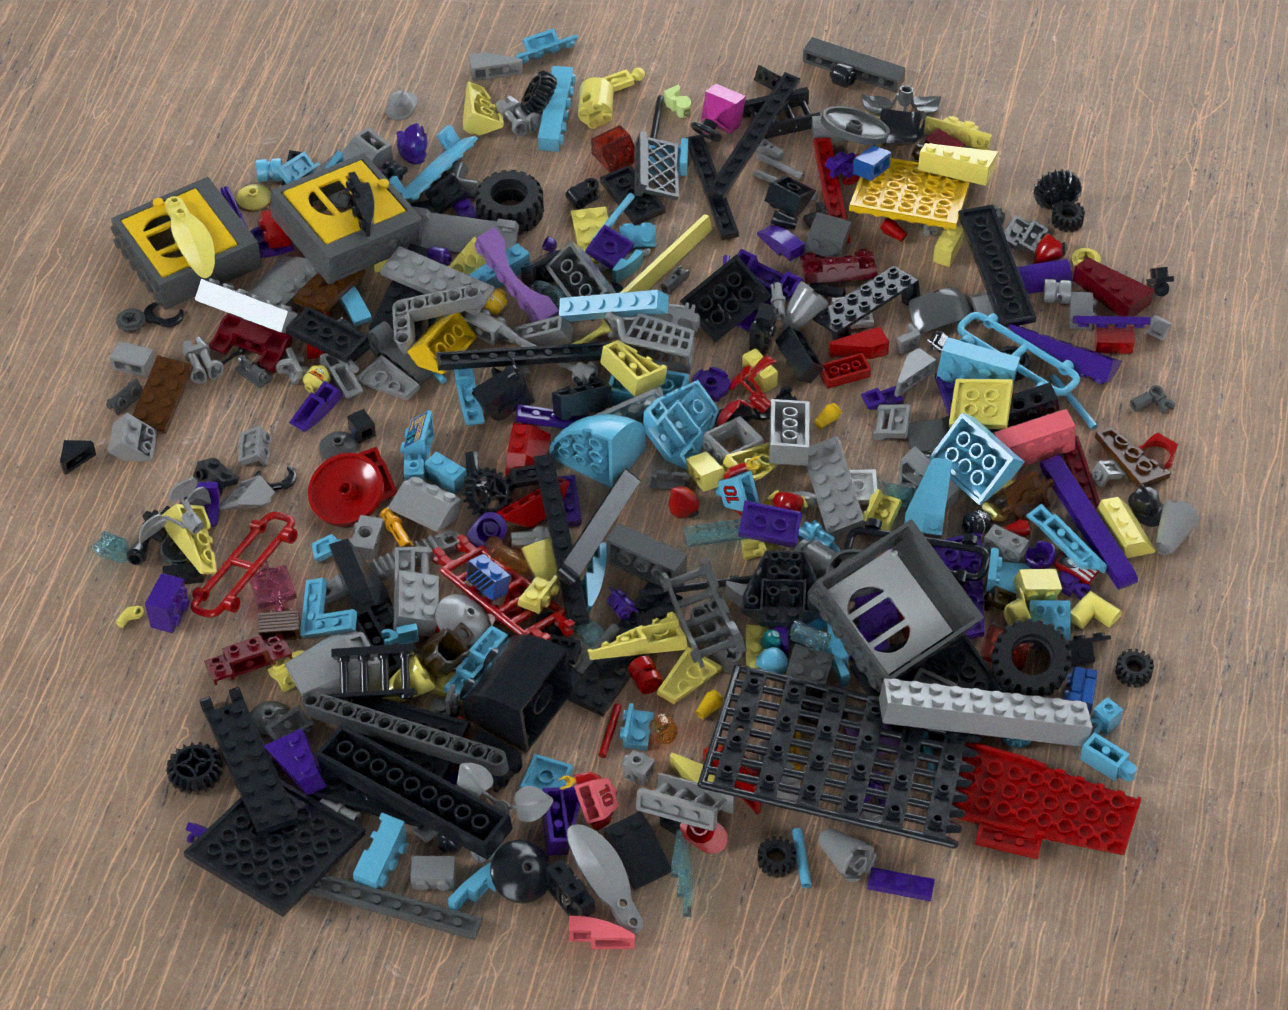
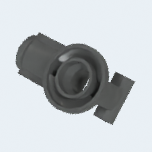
[793,539,882,625]

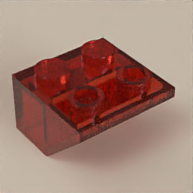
[591,125,635,173]

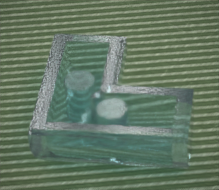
[791,620,831,653]

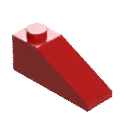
[828,326,889,359]

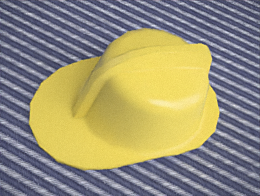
[1003,588,1031,626]

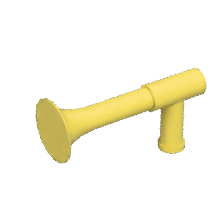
[572,319,612,363]

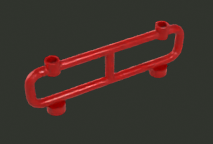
[190,512,298,618]

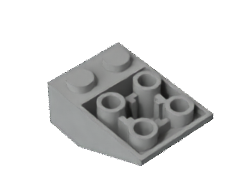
[342,127,393,168]

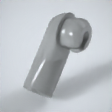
[793,491,817,506]

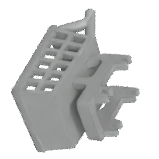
[606,303,700,373]

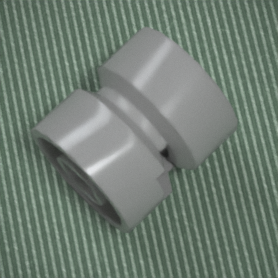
[1043,279,1071,304]

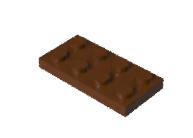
[293,269,365,314]
[132,355,193,433]

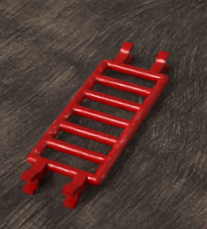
[432,534,575,641]

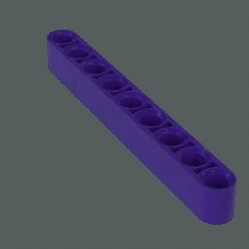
[1040,455,1138,590]

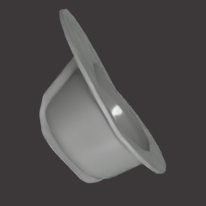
[385,90,418,120]

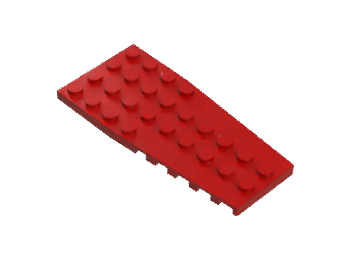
[952,743,1141,855]

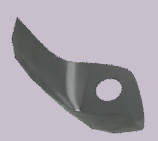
[909,287,974,334]

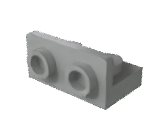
[238,426,271,466]

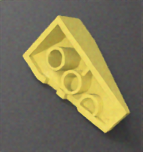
[463,81,504,136]
[722,442,778,481]

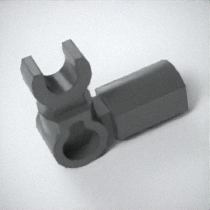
[1130,385,1175,414]

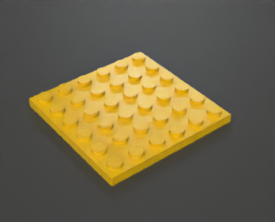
[849,158,971,229]

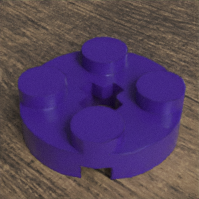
[693,367,730,402]

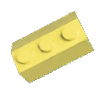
[1096,497,1155,558]

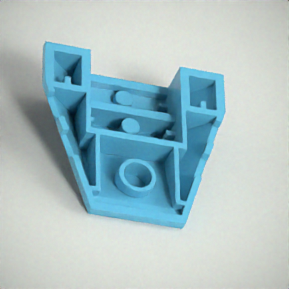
[643,380,719,471]

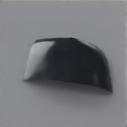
[880,108,926,146]

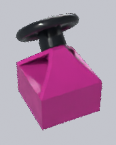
[690,84,746,142]

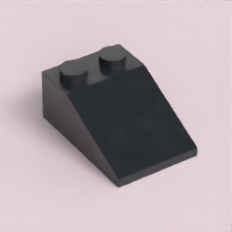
[604,811,672,890]

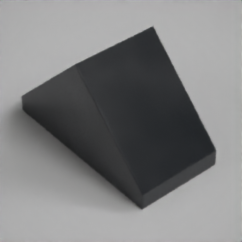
[60,440,96,475]

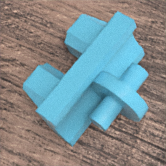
[798,521,835,547]

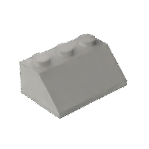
[389,476,462,532]

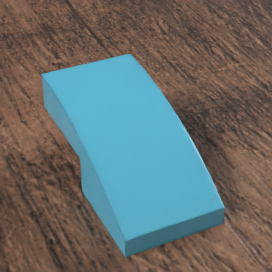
[612,249,643,283]

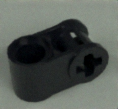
[565,178,600,209]

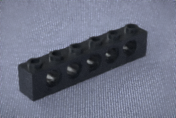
[942,382,1060,434]

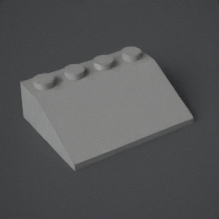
[248,256,318,312]

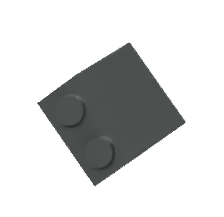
[804,212,852,257]

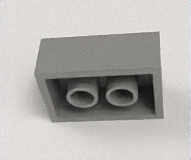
[394,570,439,637]

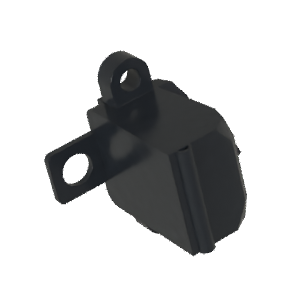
[472,355,535,421]

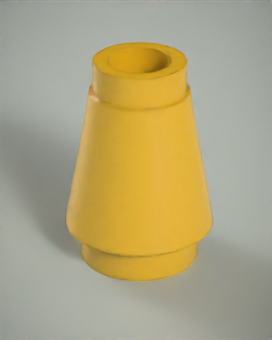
[814,403,842,429]
[695,689,724,720]

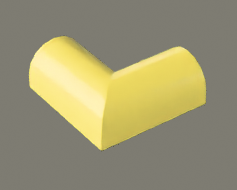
[1070,591,1122,630]

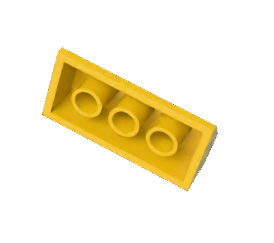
[407,312,477,374]

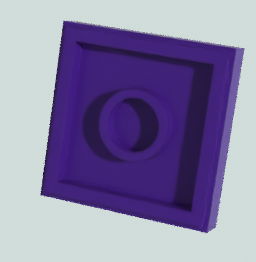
[585,224,635,270]

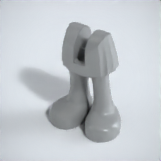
[495,96,541,137]
[183,336,224,384]

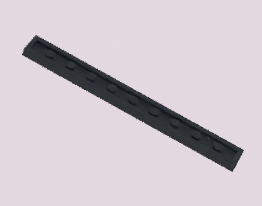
[707,72,800,201]
[435,342,612,371]
[533,454,589,626]

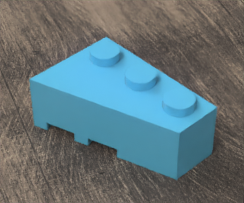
[353,813,409,890]

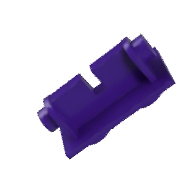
[607,586,639,619]

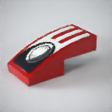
[1053,552,1099,585]

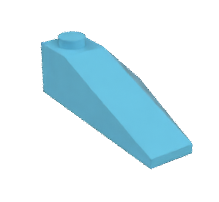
[904,458,952,538]

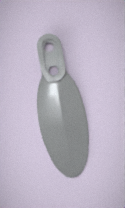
[567,824,643,935]

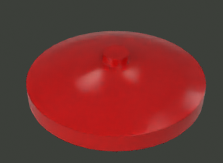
[308,453,384,527]

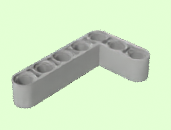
[392,284,485,354]

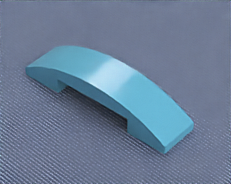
[454,368,485,426]

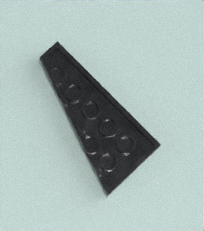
[369,244,428,341]

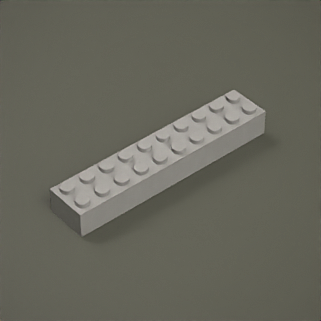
[879,678,1093,747]

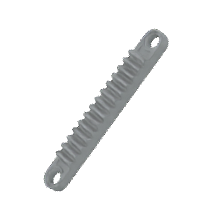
[325,530,460,604]

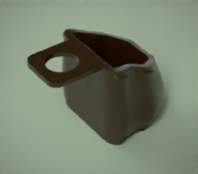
[420,622,474,676]

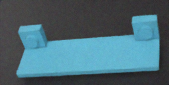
[389,125,478,202]

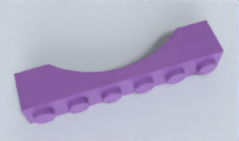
[474,227,559,323]

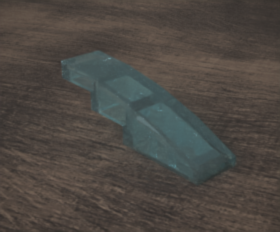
[671,830,693,917]

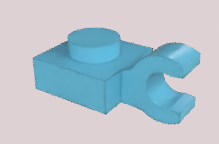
[382,623,419,645]

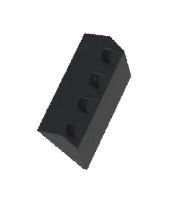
[679,254,772,343]

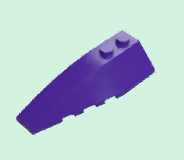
[1009,324,1122,385]

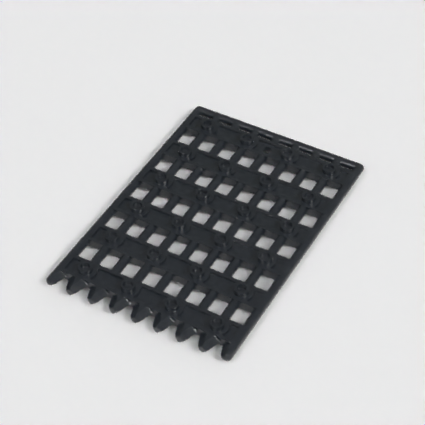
[697,664,981,849]

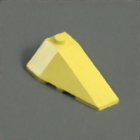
[162,504,217,574]

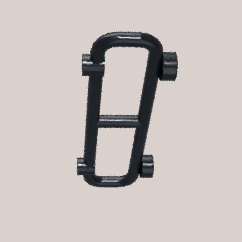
[844,518,990,586]

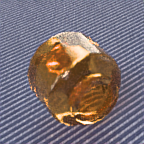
[649,714,679,744]

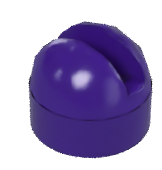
[542,236,557,252]

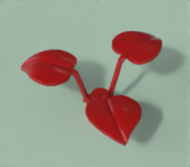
[717,355,776,426]

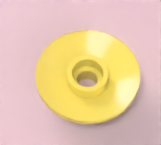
[236,184,271,211]

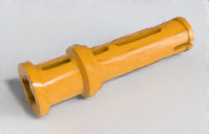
[380,507,413,547]

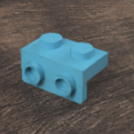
[277,151,320,184]
[619,223,656,249]

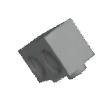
[983,524,1029,564]

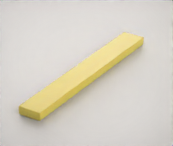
[620,214,713,293]

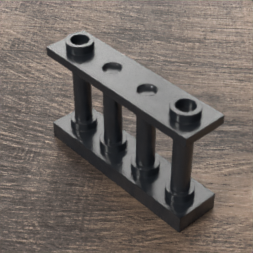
[742,87,821,139]
[331,643,418,702]

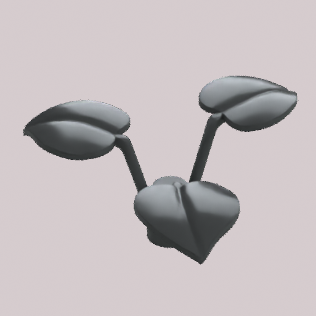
[862,85,941,138]

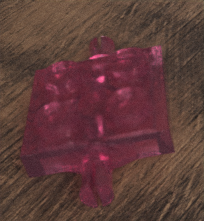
[249,560,297,611]

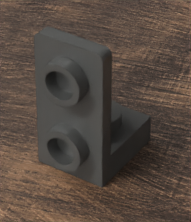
[429,684,460,717]

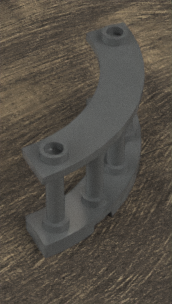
[660,557,747,668]

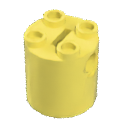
[578,77,614,129]

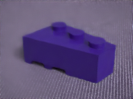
[264,728,327,795]
[542,787,580,856]

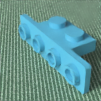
[515,28,578,64]

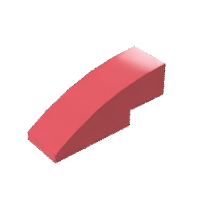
[569,916,635,949]

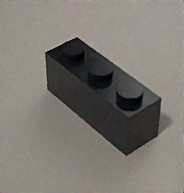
[775,326,824,384]

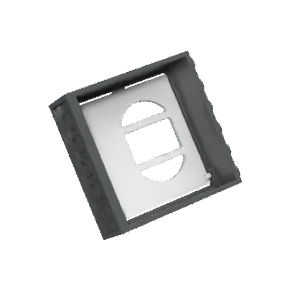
[807,519,984,693]

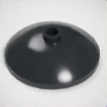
[490,840,551,904]

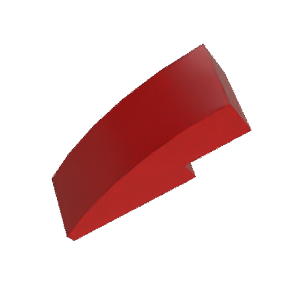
[359,446,398,501]

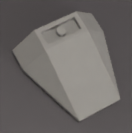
[285,631,381,697]

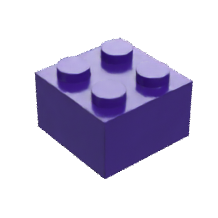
[145,573,190,633]

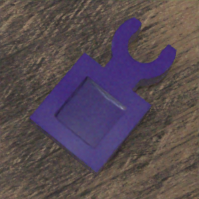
[1058,570,1091,600]

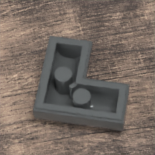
[446,161,480,199]

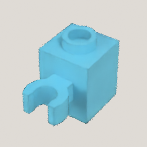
[404,454,425,482]
[1091,697,1123,735]

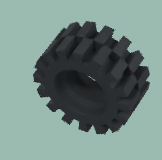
[1051,200,1085,233]
[1115,649,1154,688]
[758,836,796,878]

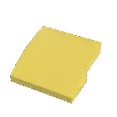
[522,538,557,581]

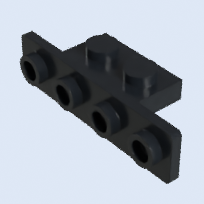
[1028,632,1111,665]

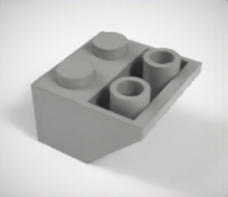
[108,413,157,461]

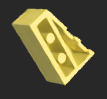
[601,340,667,397]

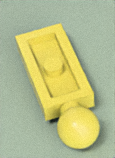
[603,67,645,92]

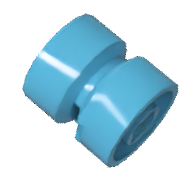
[256,158,283,182]

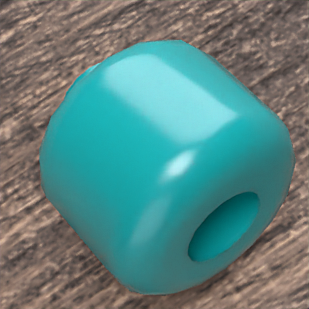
[760,629,782,650]

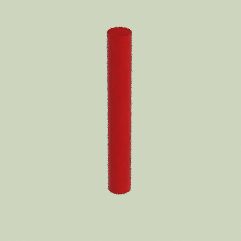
[598,703,622,758]

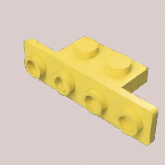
[924,116,992,150]

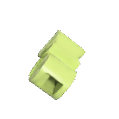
[664,84,691,118]

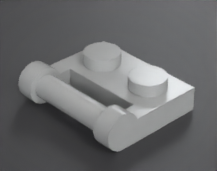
[872,405,911,441]
[395,547,431,582]

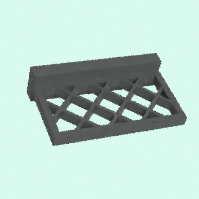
[635,131,679,200]

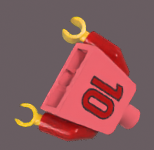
[558,771,618,831]

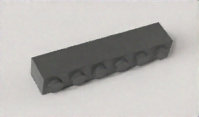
[803,37,906,93]

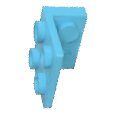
[986,548,1029,594]
[1027,600,1071,641]

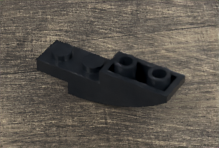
[346,172,374,237]

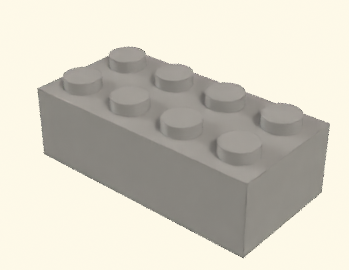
[769,399,809,466]

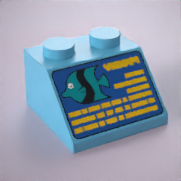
[401,410,435,463]

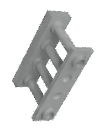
[636,773,735,831]

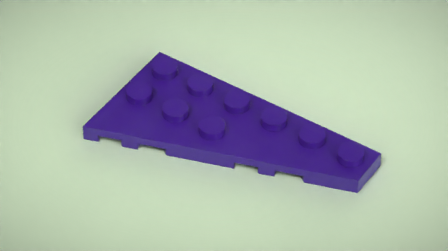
[932,533,985,639]

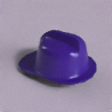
[466,512,507,555]

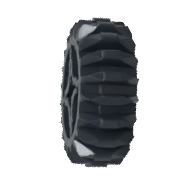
[521,70,557,115]
[1033,169,1082,210]
[461,467,514,517]
[166,741,223,795]

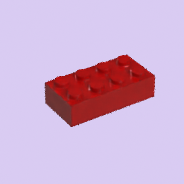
[820,353,871,389]

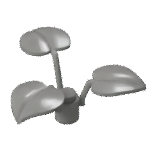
[139,477,211,544]
[457,763,553,863]

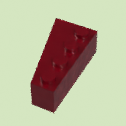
[1072,257,1155,317]

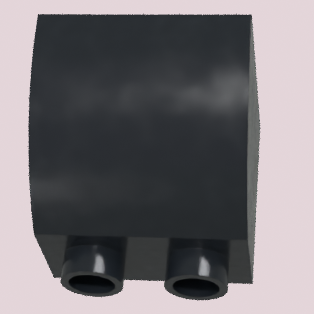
[460,635,573,753]

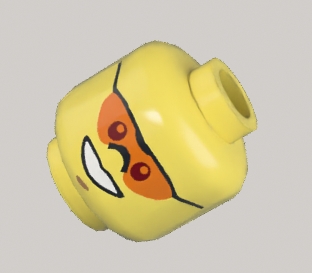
[303,365,331,393]

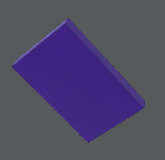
[738,500,802,548]

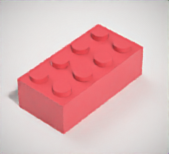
[994,409,1075,467]

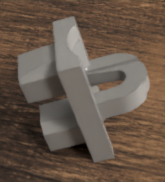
[276,348,309,385]

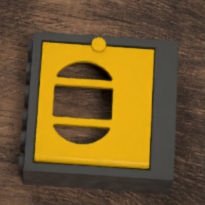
[271,153,423,284]
[111,177,262,310]

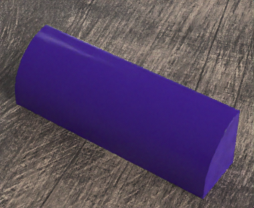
[1017,259,1072,294]

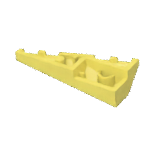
[587,612,687,660]

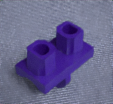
[825,151,856,178]

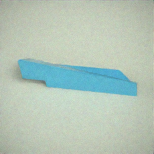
[1026,504,1107,573]

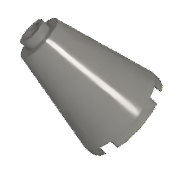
[780,281,829,330]
[1154,499,1201,555]
[819,828,876,882]

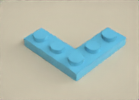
[300,578,357,639]

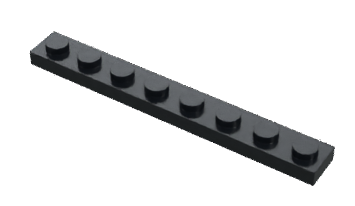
[686,134,739,240]

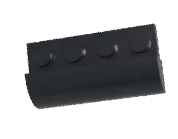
[356,603,418,679]

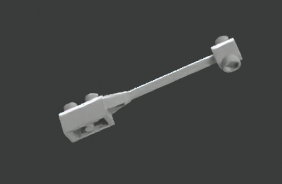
[464,309,598,386]

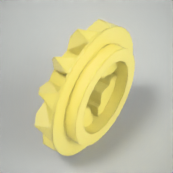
[1071,248,1101,267]

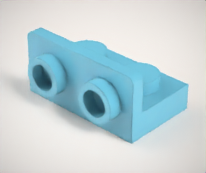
[620,703,654,751]

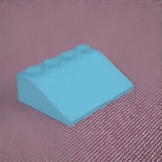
[928,413,1024,505]

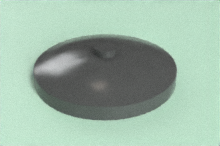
[821,106,890,145]

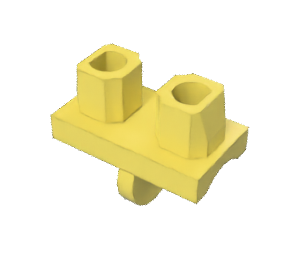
[741,538,778,560]

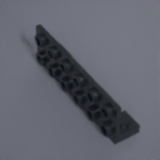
[813,266,920,340]

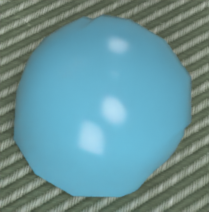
[756,647,789,674]

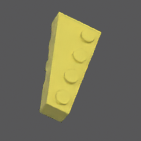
[918,143,998,186]

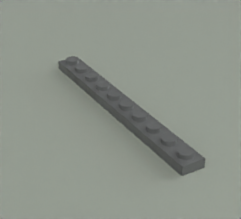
[307,875,482,940]

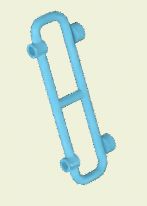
[957,312,1080,396]

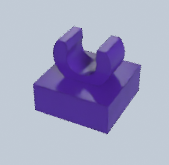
[185,822,208,843]

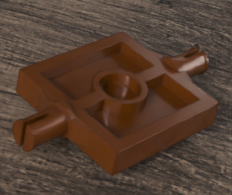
[1000,471,1055,521]

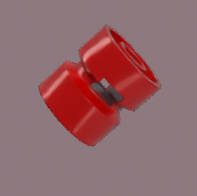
[628,656,663,695]

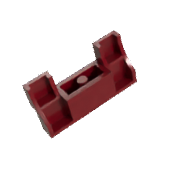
[800,249,878,284]
[209,313,292,372]
[204,634,293,685]

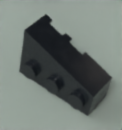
[552,376,613,420]

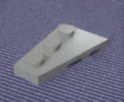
[356,355,421,400]

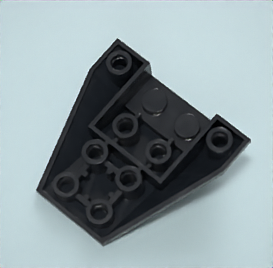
[742,551,821,628]

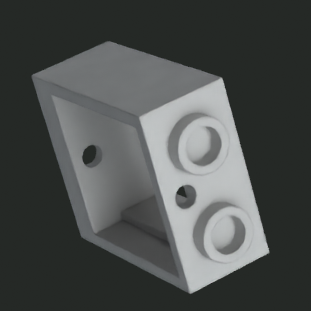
[702,416,764,465]

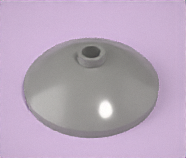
[435,594,491,648]

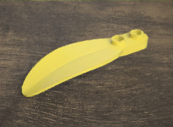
[165,196,215,278]

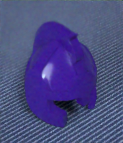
[396,123,428,164]

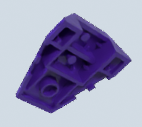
[737,249,803,332]

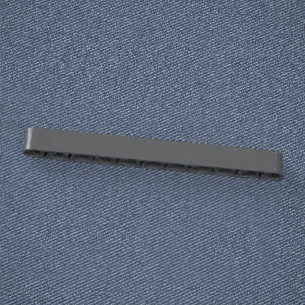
[302,691,509,776]

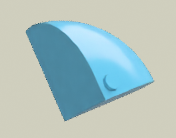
[549,414,646,488]

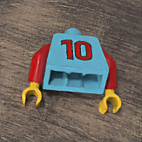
[715,456,772,516]

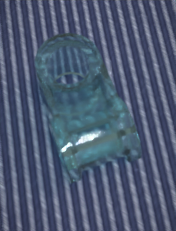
[91,531,129,563]

